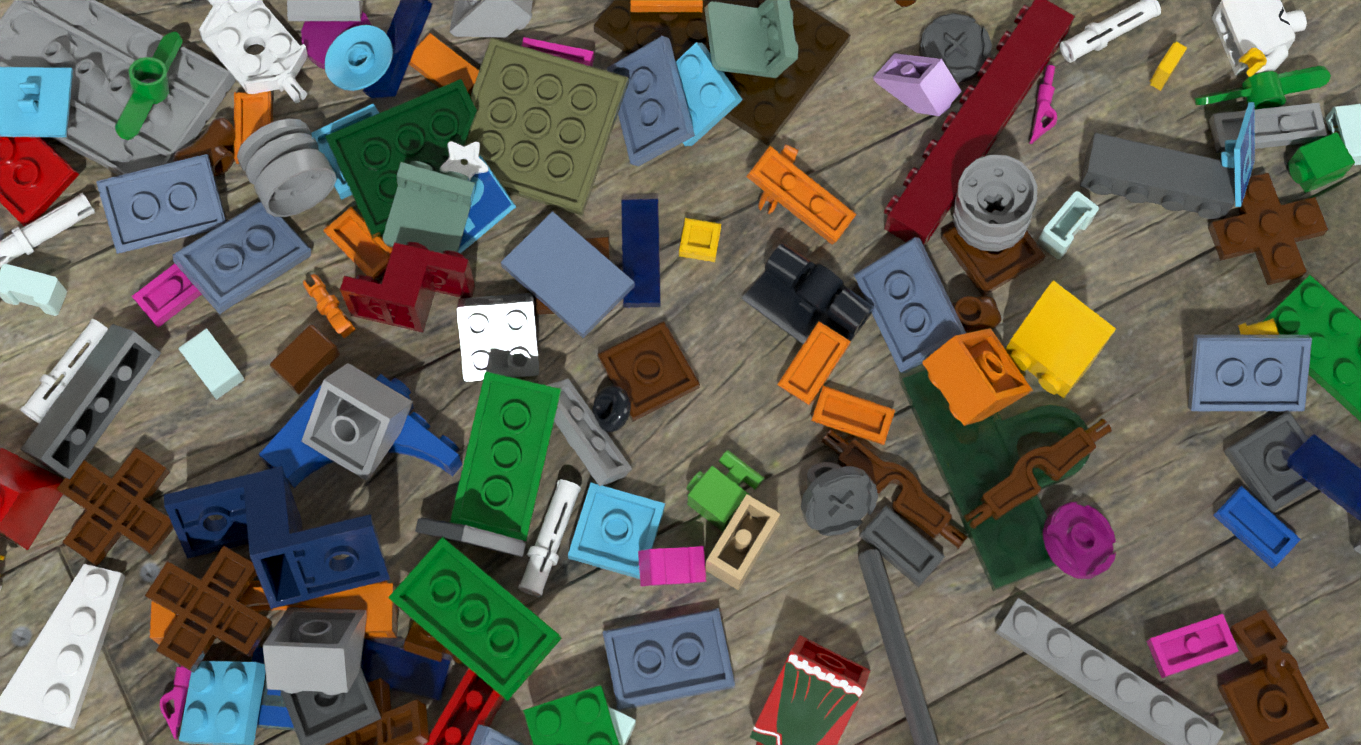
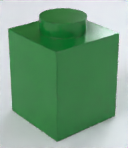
[1287,132,1355,194]

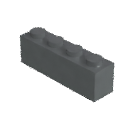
[1080,133,1235,219]
[20,324,161,480]

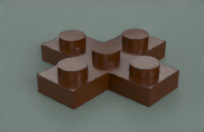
[1208,173,1328,285]
[57,448,174,567]
[145,546,272,673]
[325,678,429,745]

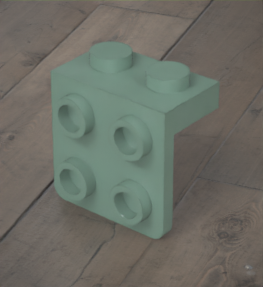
[705,0,798,78]
[383,161,475,253]

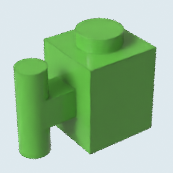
[686,450,765,532]

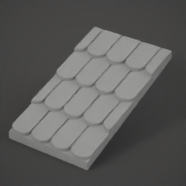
[0,0,236,176]

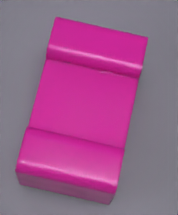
[638,546,706,587]

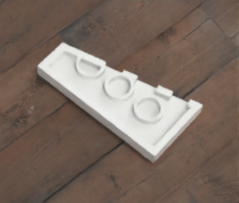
[0,564,125,729]

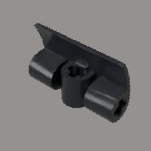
[742,242,875,345]

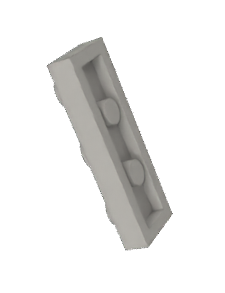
[1209,103,1327,153]
[547,379,632,486]

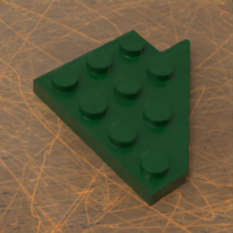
[325,79,477,239]

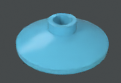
[325,25,393,91]

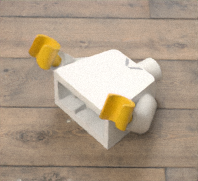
[1212,0,1307,77]

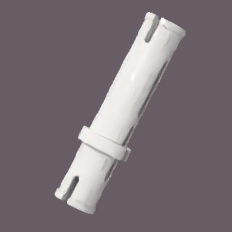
[1060,0,1161,63]
[0,193,95,267]
[20,319,108,423]
[518,479,581,597]

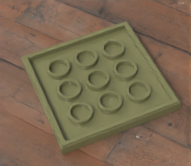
[461,37,629,216]

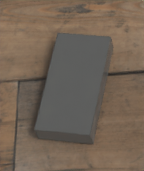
[860,506,945,588]

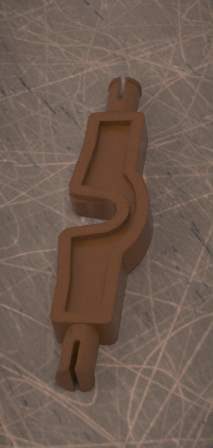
[964,418,1112,529]
[821,429,968,549]

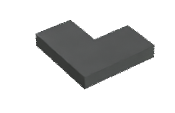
[415,517,526,557]

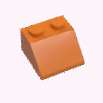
[922,328,1033,426]

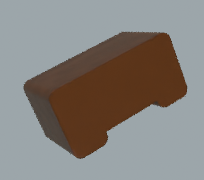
[270,324,340,395]

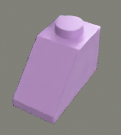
[873,53,962,116]

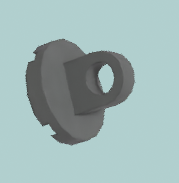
[800,462,878,536]

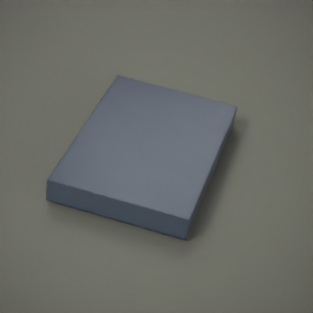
[607,36,695,167]
[96,154,227,254]
[173,201,311,314]
[501,211,635,338]
[854,237,966,373]
[1188,335,1312,411]
[603,608,735,711]

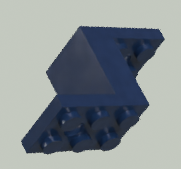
[164,466,390,609]

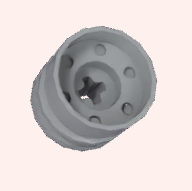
[237,118,337,217]
[953,155,1038,251]

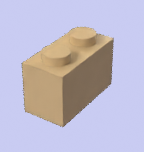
[705,494,781,590]

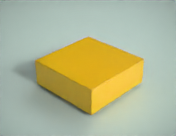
[1150,41,1187,91]
[679,218,722,262]

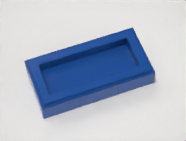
[1213,486,1301,569]

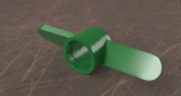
[115,32,183,140]
[1194,66,1331,109]

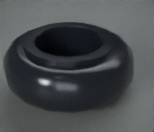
[592,385,631,432]

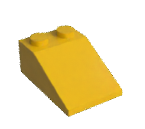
[1005,280,1116,399]

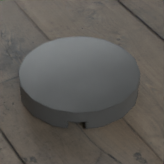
[919,13,992,83]

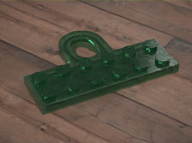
[900,369,1090,591]

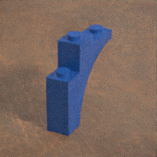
[259,374,462,488]

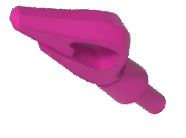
[1029,65,1058,144]
[159,666,191,740]

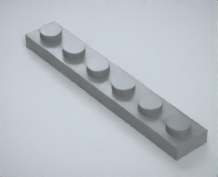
[995,598,1224,745]

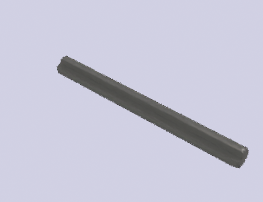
[858,549,939,745]

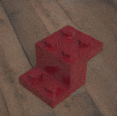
[340,242,475,333]

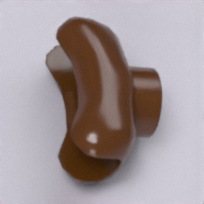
[173,117,235,176]
[952,296,1001,333]

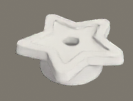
[440,141,489,181]

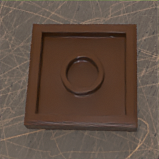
[941,208,1045,296]
[597,321,700,422]
[1218,665,1329,745]

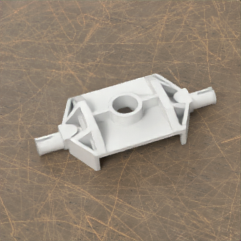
[199,0,308,103]

